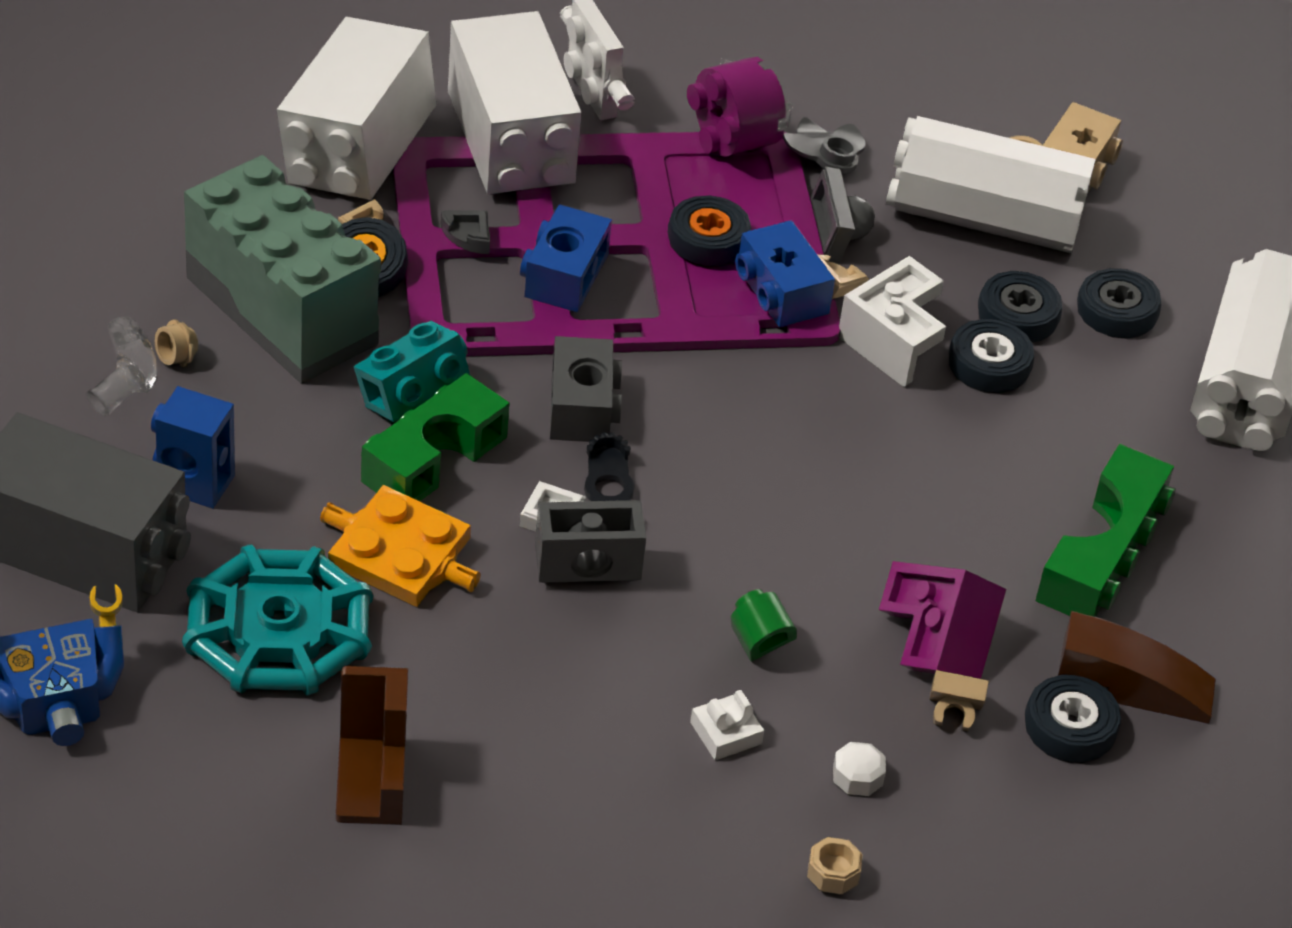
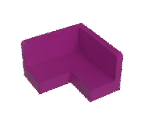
[878,561,1007,679]

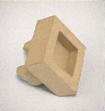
[929,670,989,731]

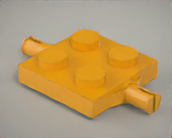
[320,485,481,607]

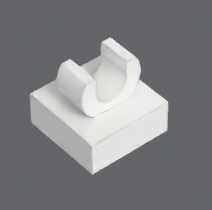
[690,690,764,761]

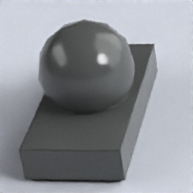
[810,166,875,263]

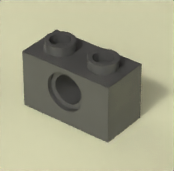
[550,336,622,442]
[535,500,646,583]

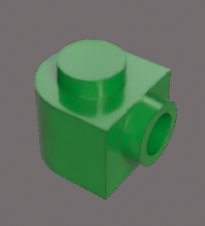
[731,589,797,662]

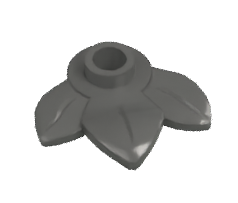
[783,117,866,174]

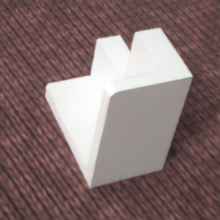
[839,256,946,387]

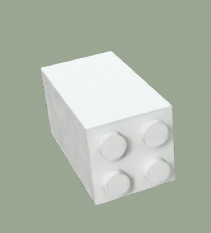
[448,11,581,194]
[277,17,436,200]

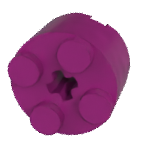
[687,57,786,156]

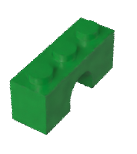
[361,373,510,501]

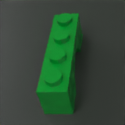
[1035,443,1176,617]

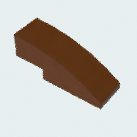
[1058,611,1216,724]

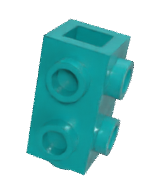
[353,321,471,422]

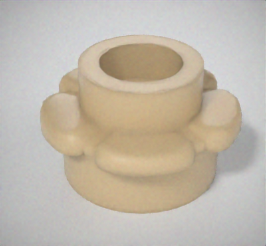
[155,319,198,367]

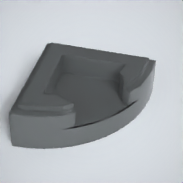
[441,210,490,254]

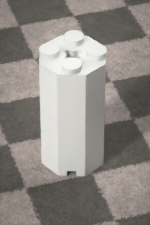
[886,116,1096,253]
[1190,249,1292,451]

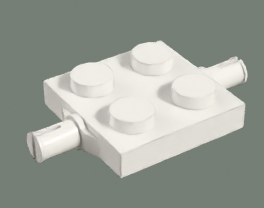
[560,0,635,121]

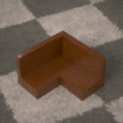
[335,666,408,825]

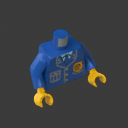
[0,584,124,746]

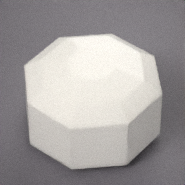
[833,742,886,796]

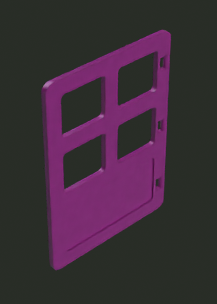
[393,131,841,356]

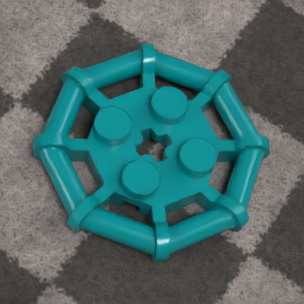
[182,544,374,695]

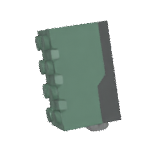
[184,155,381,384]

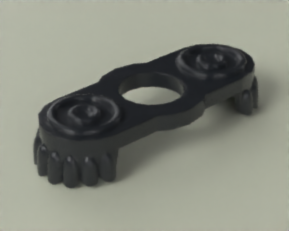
[584,432,634,501]

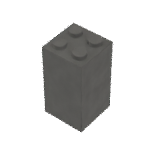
[0,412,191,613]

